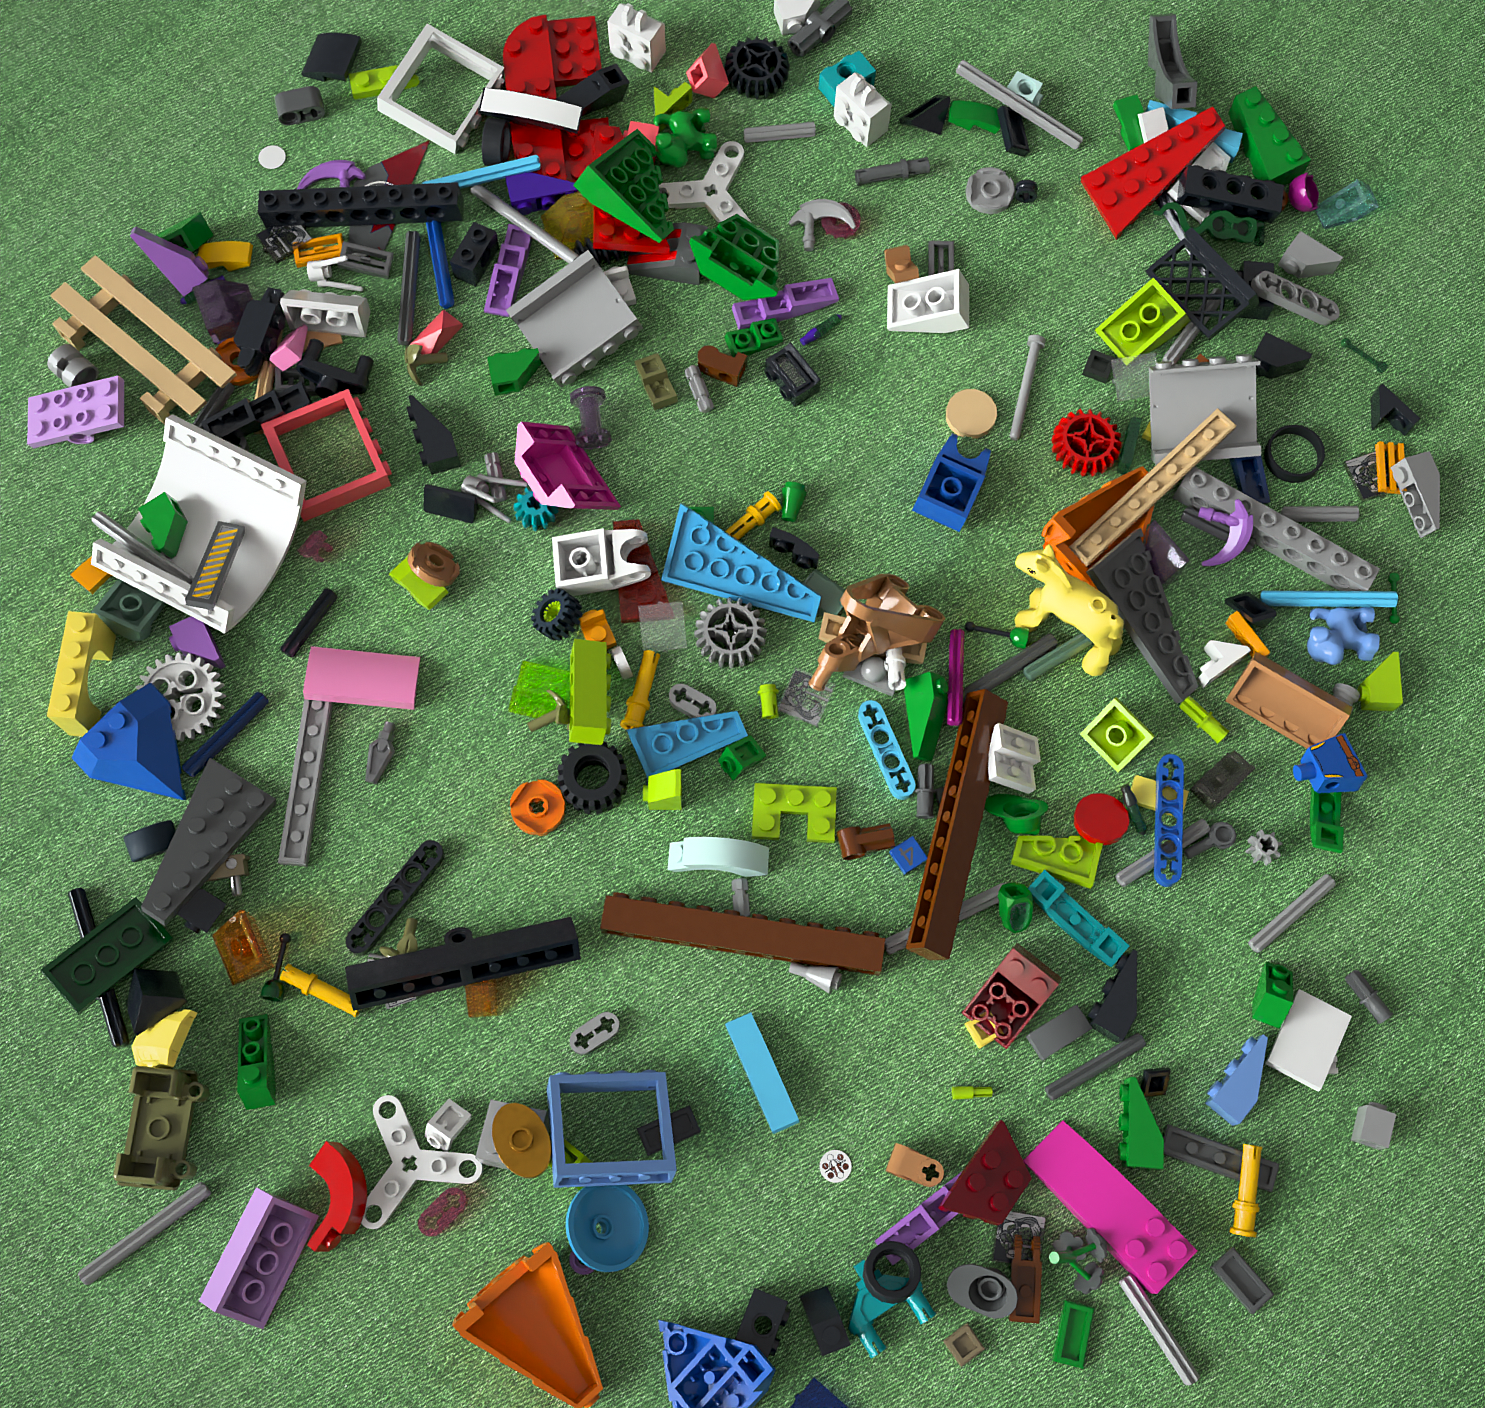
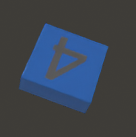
[889,836,927,875]

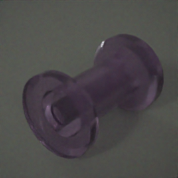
[569,386,612,449]

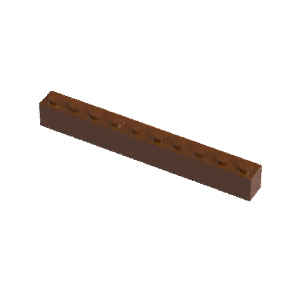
[906,689,1009,961]
[600,892,885,976]

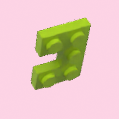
[752,783,837,843]

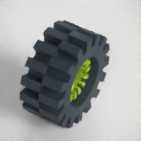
[531,588,582,641]

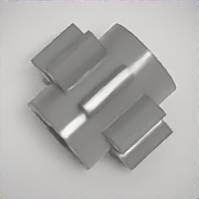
[1245,830,1282,866]

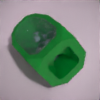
[998,882,1033,934]

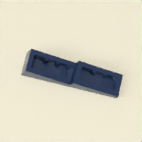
[1229,456,1271,504]

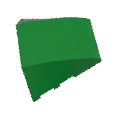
[689,214,779,300]

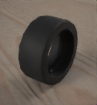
[481,118,511,166]
[863,1241,922,1304]

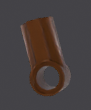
[837,823,895,860]

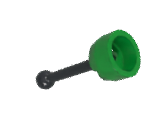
[965,621,1030,649]

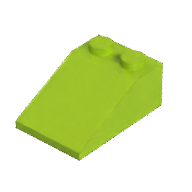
[1095,278,1191,367]

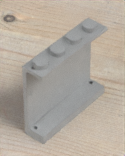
[506,250,643,388]
[1149,354,1261,464]

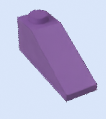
[130,227,209,297]

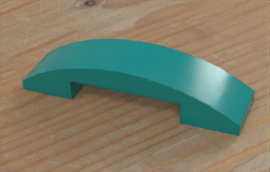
[1028,869,1130,967]

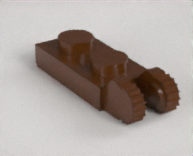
[1008,1234,1042,1324]

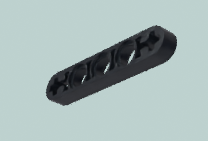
[345,840,445,956]

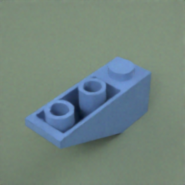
[1205,1034,1268,1126]

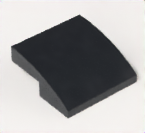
[301,33,362,82]

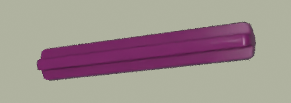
[947,629,964,726]

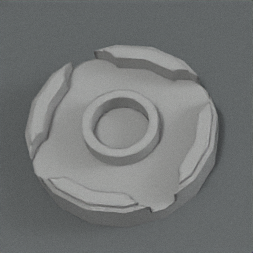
[965,167,1015,214]

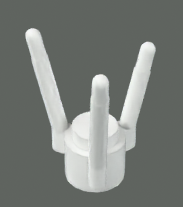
[307,253,367,292]

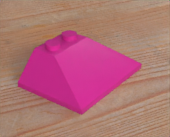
[515,422,621,510]

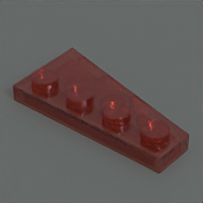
[613,519,675,624]

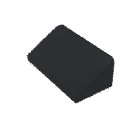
[423,484,479,523]

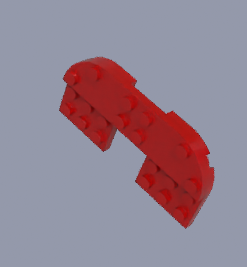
[503,15,609,183]

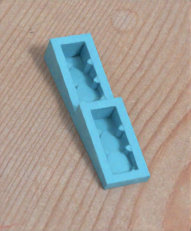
[1145,100,1243,163]

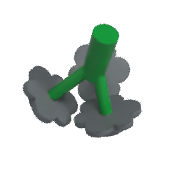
[1049,1227,1107,1294]

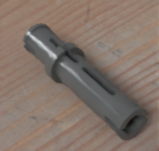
[854,157,930,186]

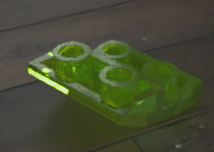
[508,660,570,723]

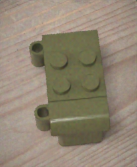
[113,1066,210,1191]

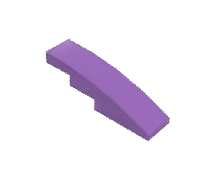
[484,224,533,317]
[732,278,839,330]
[875,1171,962,1266]

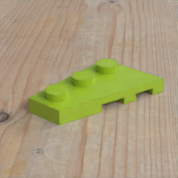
[1010,836,1103,889]

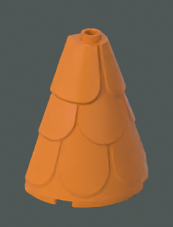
[1042,466,1154,591]
[452,1242,603,1408]

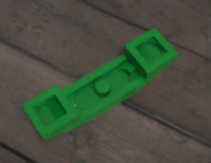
[1310,787,1344,853]

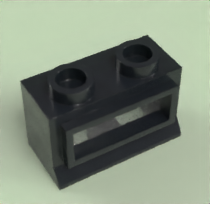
[764,342,821,407]

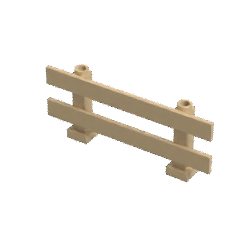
[50,255,237,425]

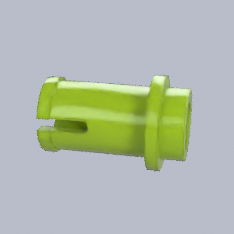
[757,684,779,719]

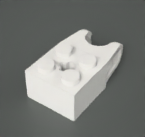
[552,528,651,596]

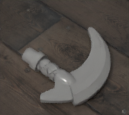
[789,199,856,251]

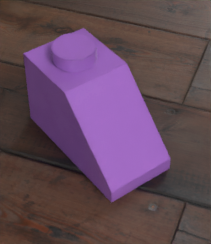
[169,616,226,669]

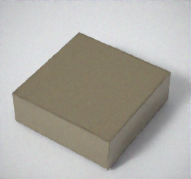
[942,1323,985,1367]

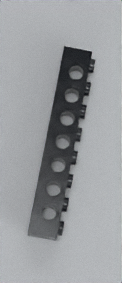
[257,182,464,229]

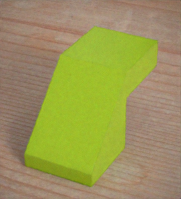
[389,556,449,611]

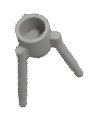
[461,473,529,523]

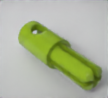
[952,1086,993,1100]

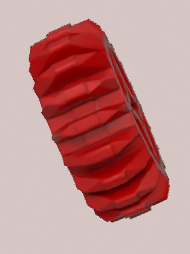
[1051,408,1122,477]

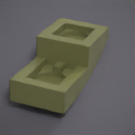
[634,353,678,411]

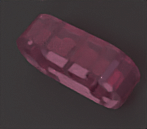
[418,1187,468,1237]

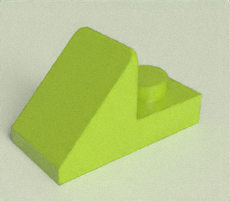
[654,82,692,132]

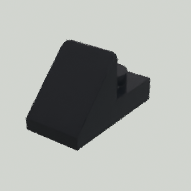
[1370,384,1421,436]

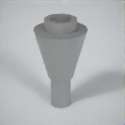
[789,962,842,994]

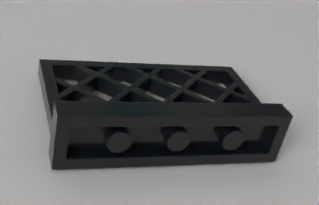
[1145,227,1259,341]

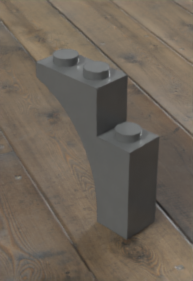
[1148,13,1197,109]

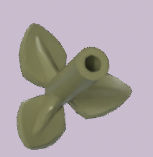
[404,344,448,386]
[527,689,570,732]
[379,918,418,958]

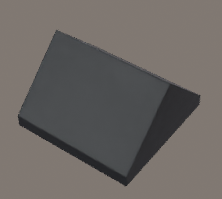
[126,968,188,1036]

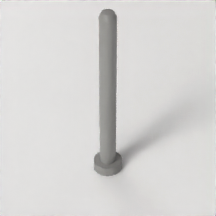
[1010,335,1046,440]

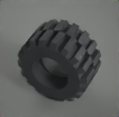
[557,741,628,814]

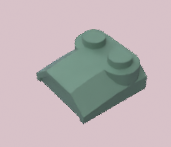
[92,579,166,641]

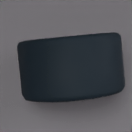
[123,820,176,862]

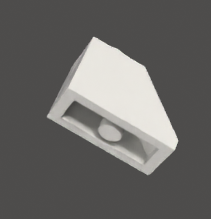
[774,0,821,35]

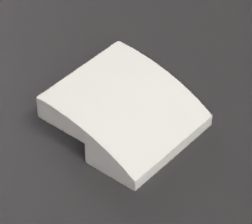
[988,723,1041,794]

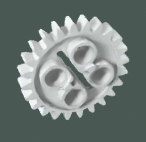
[135,653,226,742]

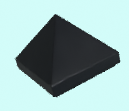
[1141,1067,1171,1097]

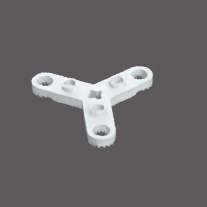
[659,141,751,224]
[361,1095,484,1229]

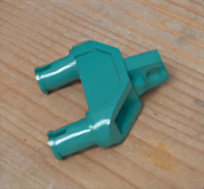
[848,1259,936,1358]

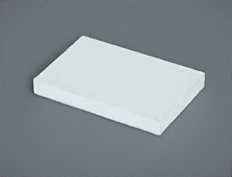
[1265,989,1352,1092]

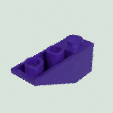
[505,172,586,215]

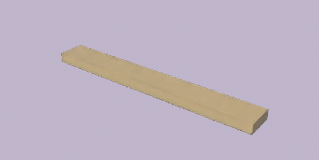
[1069,408,1237,567]

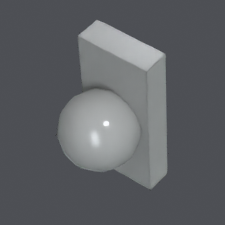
[843,656,896,697]

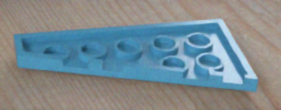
[661,503,822,622]

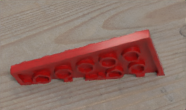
[1081,106,1225,240]
[593,125,670,254]

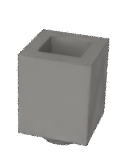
[1351,1102,1396,1150]

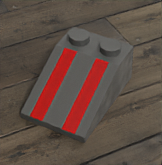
[627,222,708,285]

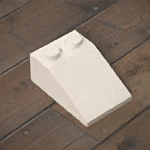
[887,269,969,333]

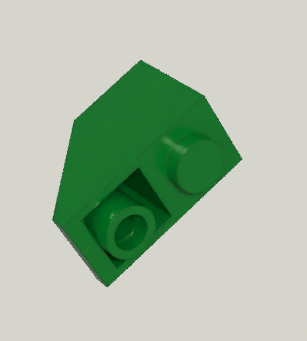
[156,212,213,252]
[487,348,541,396]
[138,492,188,559]
[1252,962,1294,1029]

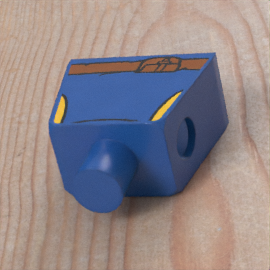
[1293,733,1368,793]

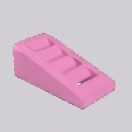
[270,324,308,371]

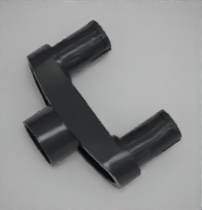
[296,339,374,399]

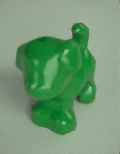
[653,107,717,168]

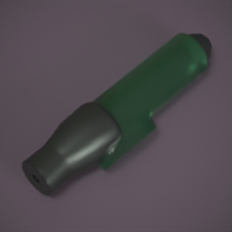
[1120,784,1147,835]

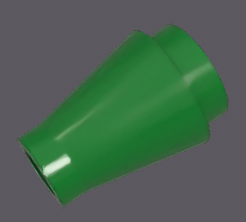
[781,482,807,522]

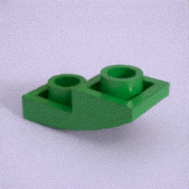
[1113,94,1144,151]
[948,100,1000,134]
[724,318,784,357]

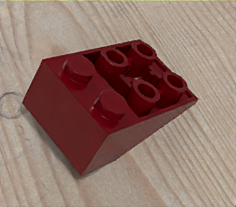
[962,943,1062,1050]

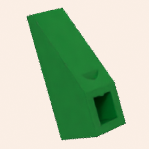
[237,1014,276,1110]
[1118,1077,1164,1171]

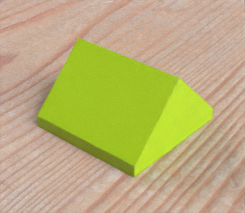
[1080,697,1155,773]

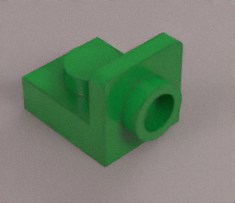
[718,734,767,781]

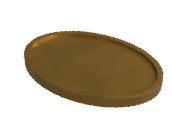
[492,1103,552,1179]

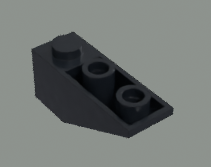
[555,63,630,116]
[406,395,461,475]
[1088,949,1137,1043]

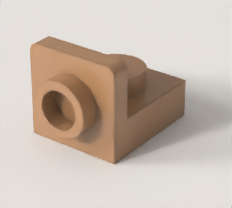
[884,245,919,283]

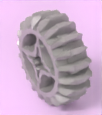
[694,597,767,669]

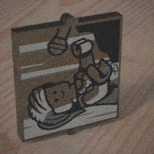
[255,225,313,264]
[1343,451,1398,502]
[991,1210,1047,1264]

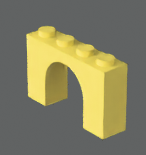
[47,611,116,737]

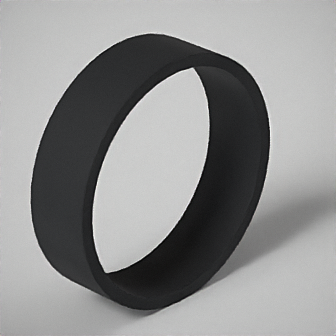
[1264,425,1325,483]

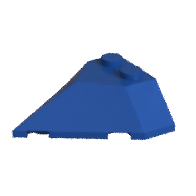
[72,683,186,800]
[658,1320,776,1408]

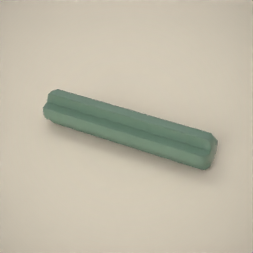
[1023,633,1093,681]

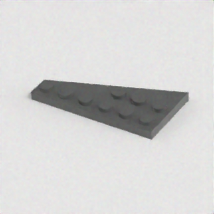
[1086,528,1198,704]
[141,758,276,926]

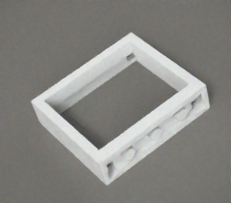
[377,24,505,154]

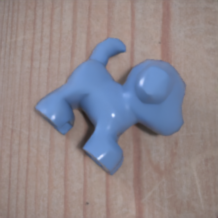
[1307,607,1380,665]

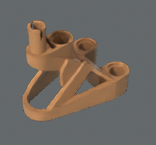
[808,574,945,691]

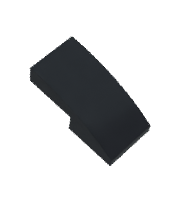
[769,527,819,569]

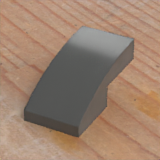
[1026,1004,1093,1061]

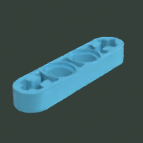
[858,700,916,800]

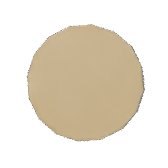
[946,389,997,439]

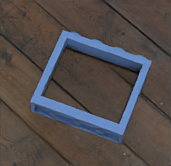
[547,1070,677,1188]

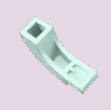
[668,837,769,877]

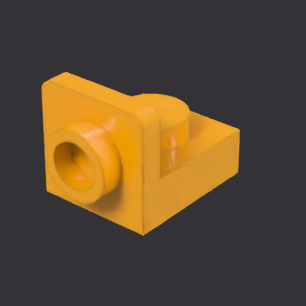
[578,609,617,649]

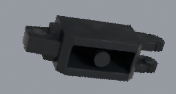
[233,287,286,377]

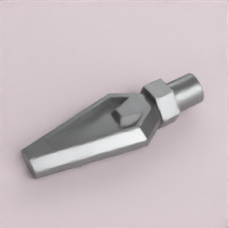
[365,721,396,784]

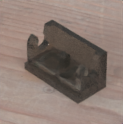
[1189,751,1255,811]

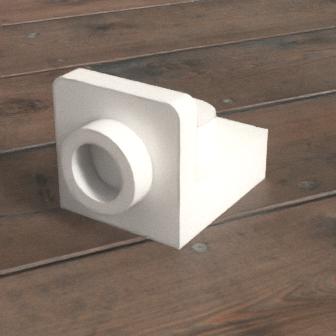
[604,266,636,306]
[424,1099,472,1152]

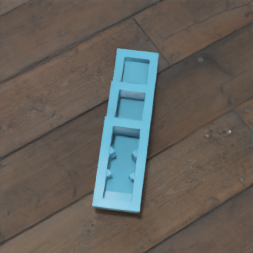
[725,1013,799,1134]

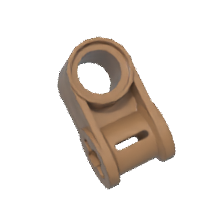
[885,1143,944,1187]

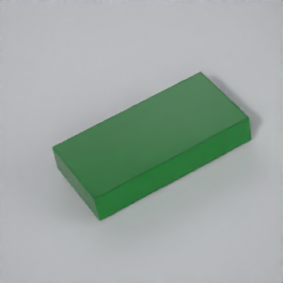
[1052,1300,1095,1369]

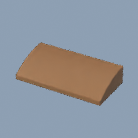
[1225,652,1353,749]

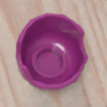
[1288,173,1319,212]

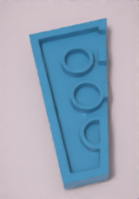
[626,711,748,779]

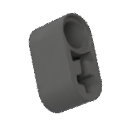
[274,86,325,126]

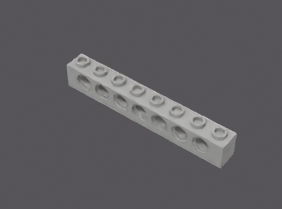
[1173,467,1380,591]

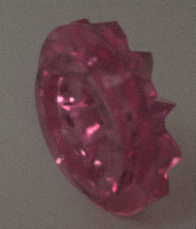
[821,202,861,240]

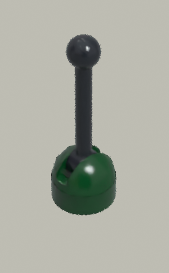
[260,933,291,1002]

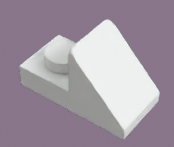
[1196,640,1251,688]

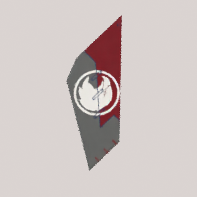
[347,140,430,263]

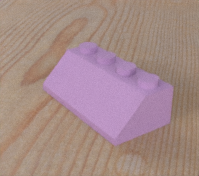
[199,1187,319,1329]

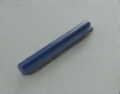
[182,691,269,777]

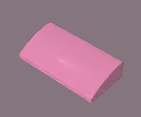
[303,646,420,710]

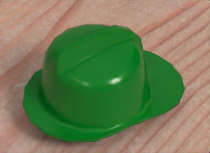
[984,794,1049,835]

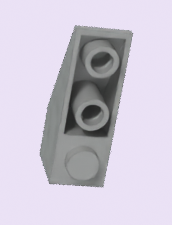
[1390,451,1440,538]

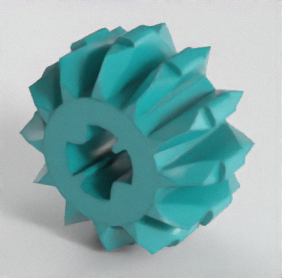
[513,487,559,532]

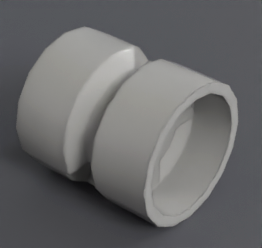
[47,344,99,387]

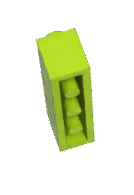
[569,639,611,745]

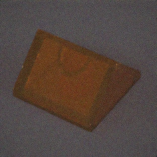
[212,909,274,986]

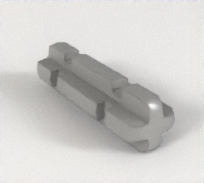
[685,365,714,413]
[484,452,507,503]
[731,878,750,917]

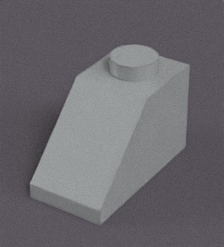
[1278,231,1343,278]

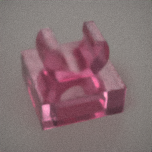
[297,530,333,563]

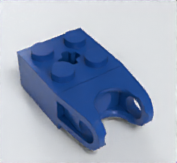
[912,433,991,532]

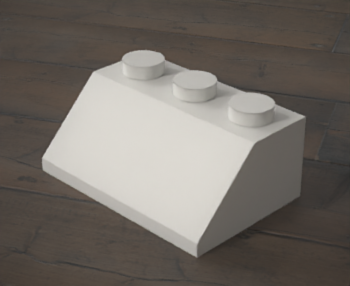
[280,289,371,338]

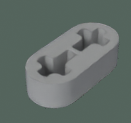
[669,684,716,718]
[570,1012,620,1055]

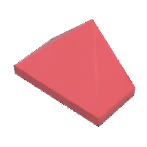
[410,309,463,355]

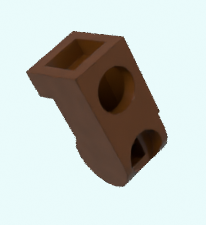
[697,345,747,387]

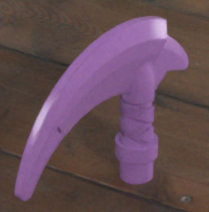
[297,160,366,189]
[1198,499,1253,566]

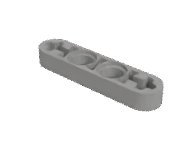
[1251,271,1340,326]

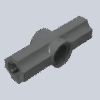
[788,0,853,57]

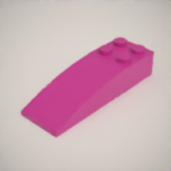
[1023,1120,1197,1294]

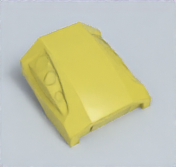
[132,1009,197,1069]

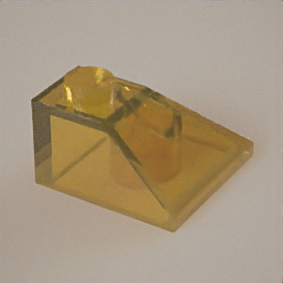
[541,191,593,260]

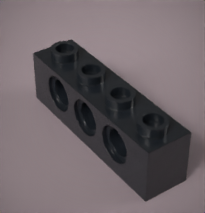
[1176,165,1284,224]

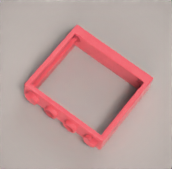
[261,389,392,522]

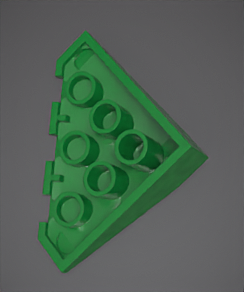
[573,129,674,243]

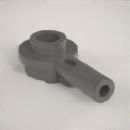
[1184,822,1236,860]

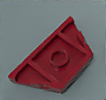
[938,1120,1032,1226]

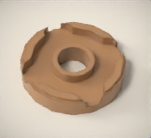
[408,542,460,587]

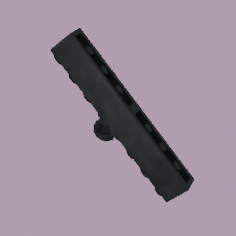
[345,917,581,1011]

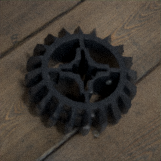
[724,35,790,100]

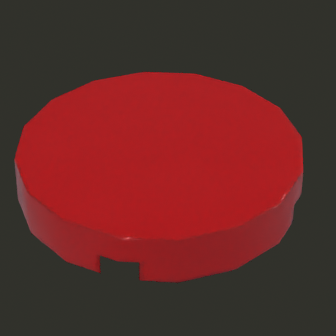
[1074,793,1130,845]

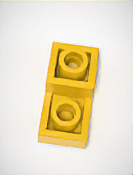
[197,241,253,271]

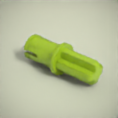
[1179,697,1229,744]

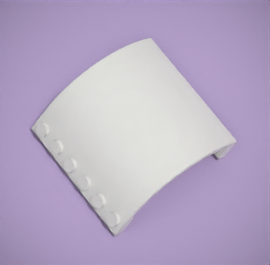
[91,414,307,633]

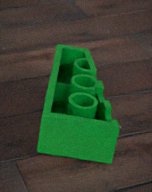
[1228,86,1311,186]

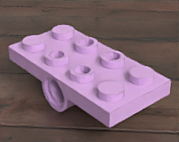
[27,376,124,448]

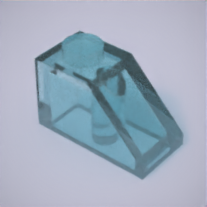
[1315,179,1379,229]

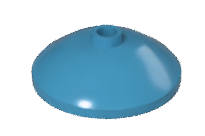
[566,1185,649,1272]

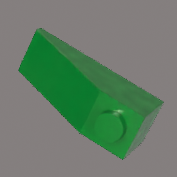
[904,671,948,762]

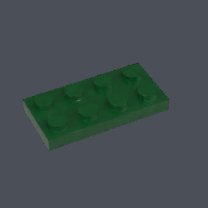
[40,897,173,1015]

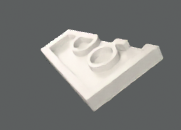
[1167,142,1231,224]

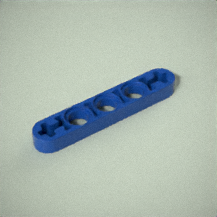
[1154,754,1184,887]

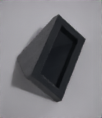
[899,95,951,135]
[1225,592,1277,629]

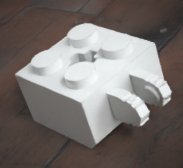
[607,3,666,73]
[834,73,892,147]

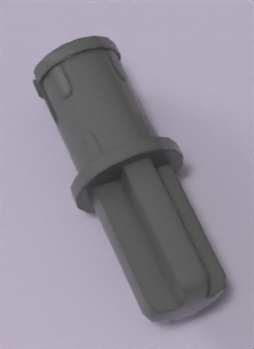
[914,763,937,819]
[1345,969,1393,1024]

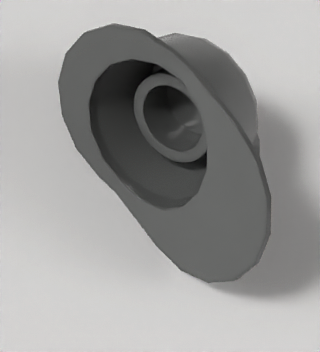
[947,1264,1018,1319]

